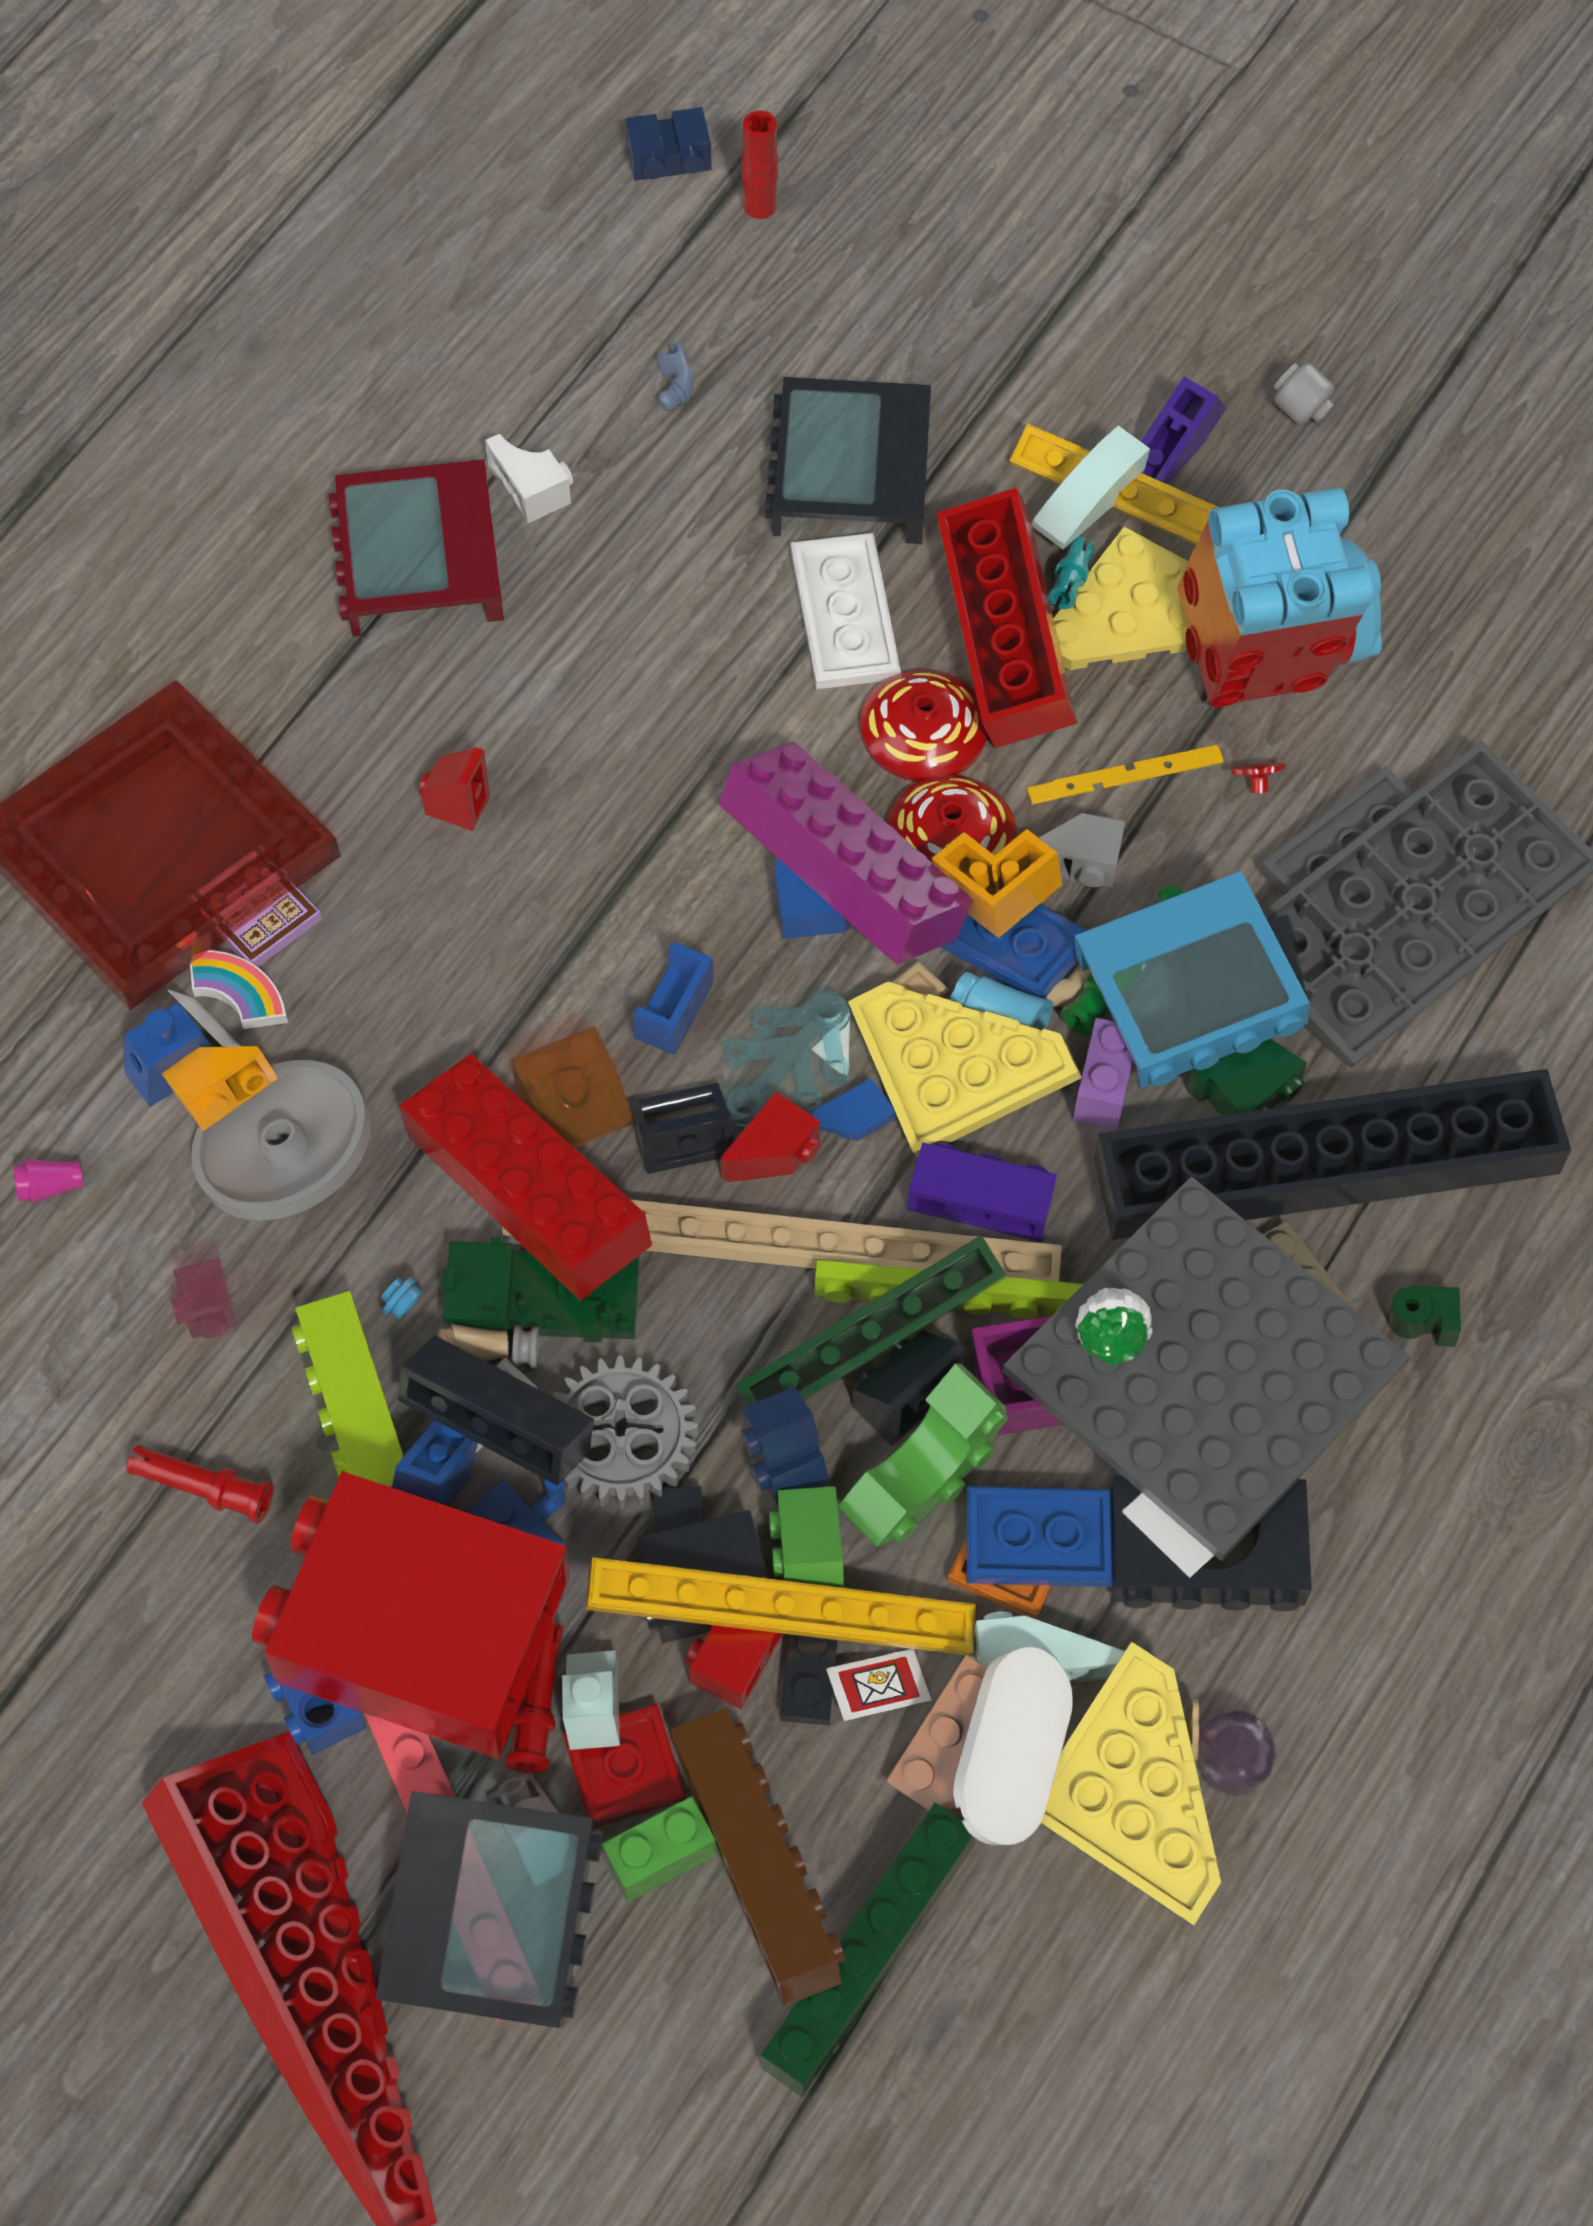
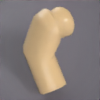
[1045,964,1091,1008]

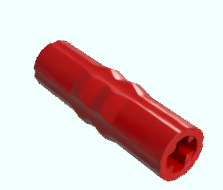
[741,110,779,219]

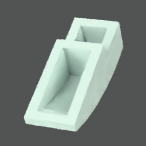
[1031,426,1150,549]

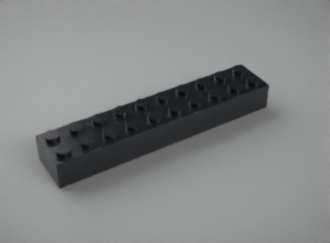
[1094,1069,1571,1240]

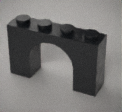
[1110,1475,1312,1612]

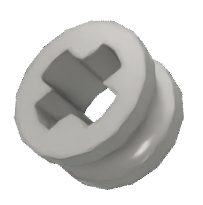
[512,1326,540,1368]

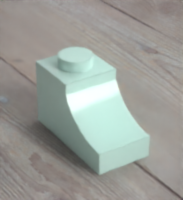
[562,1650,620,1750]

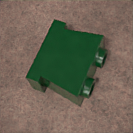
[1187,1039,1307,1116]

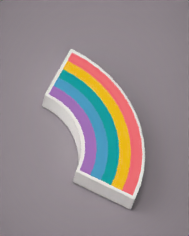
[188,950,288,1029]

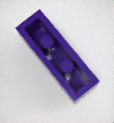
[907,1142,1057,1242]

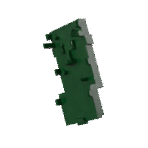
[441,1237,640,1343]

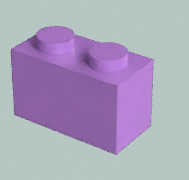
[1073,1018,1140,1130]

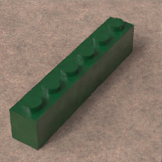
[736,1235,1007,1406]
[760,1802,975,2098]

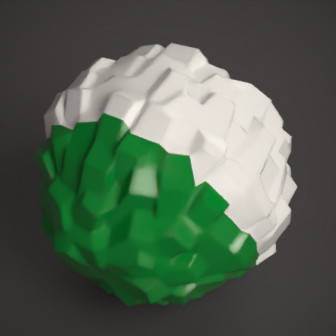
[1075,1288,1152,1365]

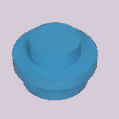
[381,1276,423,1320]

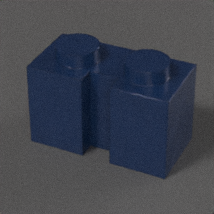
[625,107,712,181]
[741,1386,830,1506]

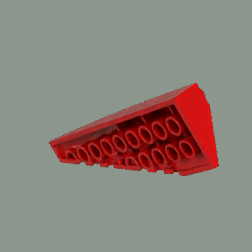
[142,1731,438,2226]

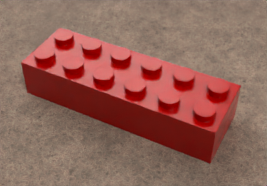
[937,487,1077,748]
[399,1053,652,1301]

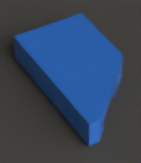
[809,1078,896,1141]

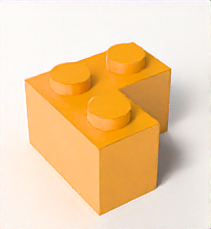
[932,829,1062,938]

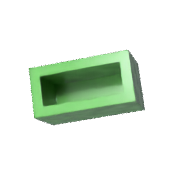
[769,1486,844,1588]
[602,1797,716,1903]

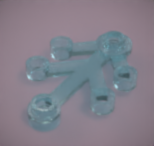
[724,991,850,1126]

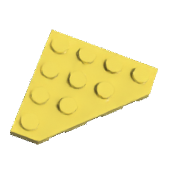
[1053,527,1188,670]
[848,982,1082,1158]
[1041,1642,1221,1925]

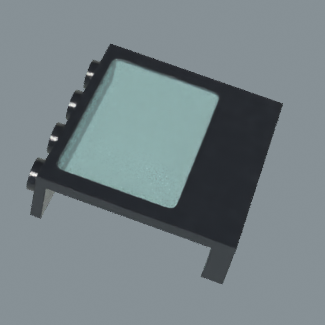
[765,377,931,544]
[376,1791,604,2028]

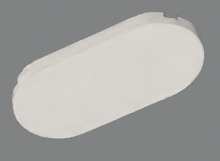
[953,1647,1073,1845]

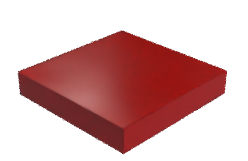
[562,1703,686,1828]

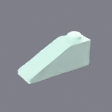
[974,1612,1125,1683]

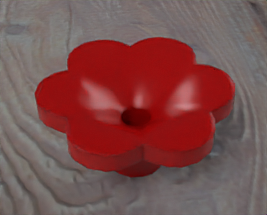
[1231,762,1285,793]

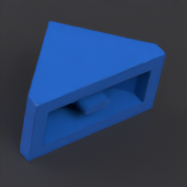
[775,859,850,939]

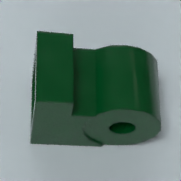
[1388,1286,1461,1347]

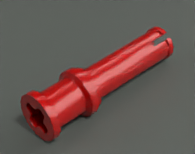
[126,1444,274,1524]
[504,1621,564,1774]

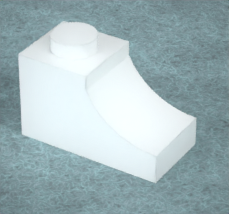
[485,434,573,524]

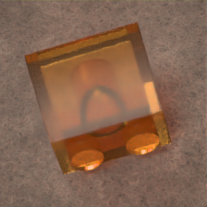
[511,1026,634,1148]

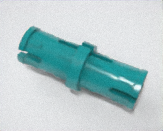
[1049,537,1094,610]

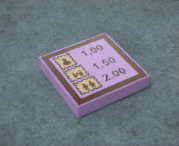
[196,855,322,967]

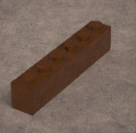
[671,1708,845,2007]

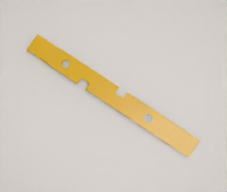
[1026,745,1224,804]

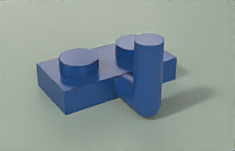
[466,1479,566,1545]

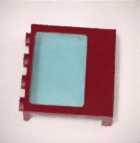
[329,459,504,637]

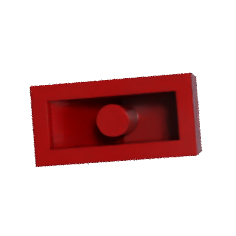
[419,747,490,831]
[721,1092,822,1183]
[685,1625,783,1710]

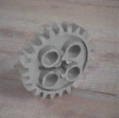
[553,1356,699,1509]

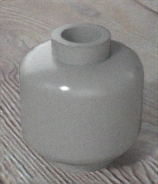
[1273,363,1335,425]

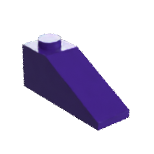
[1141,376,1226,484]

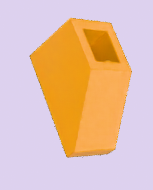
[161,1046,278,1131]

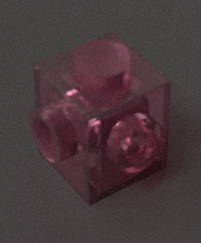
[171,1258,238,1339]

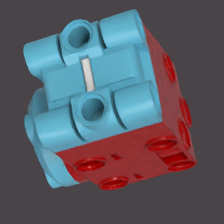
[1177,487,1382,707]

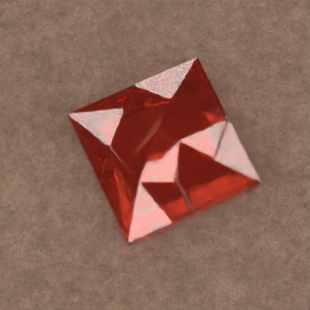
[0,680,341,1011]

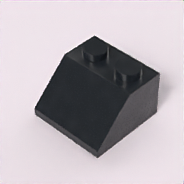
[853,1330,965,1446]

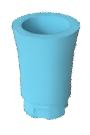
[950,972,1053,1030]

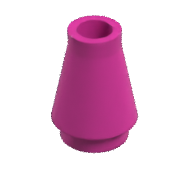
[13,1159,83,1204]

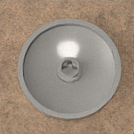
[191,1060,371,1221]

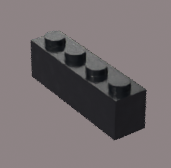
[398,1335,594,1486]

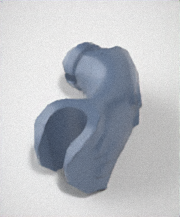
[658,342,694,411]

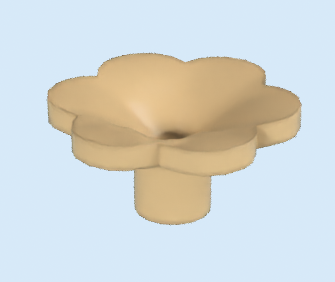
[1185,1699,1199,1761]

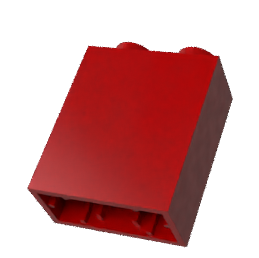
[252,1471,570,1760]

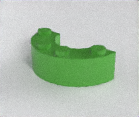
[837,1364,1008,1547]

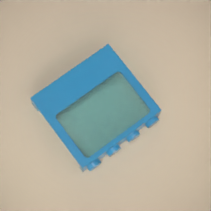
[1075,871,1310,1089]

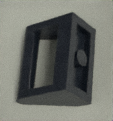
[629,1082,735,1174]

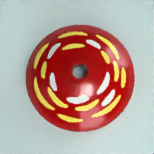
[860,669,988,782]
[886,775,1016,864]

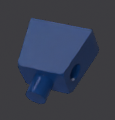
[124,1003,212,1107]

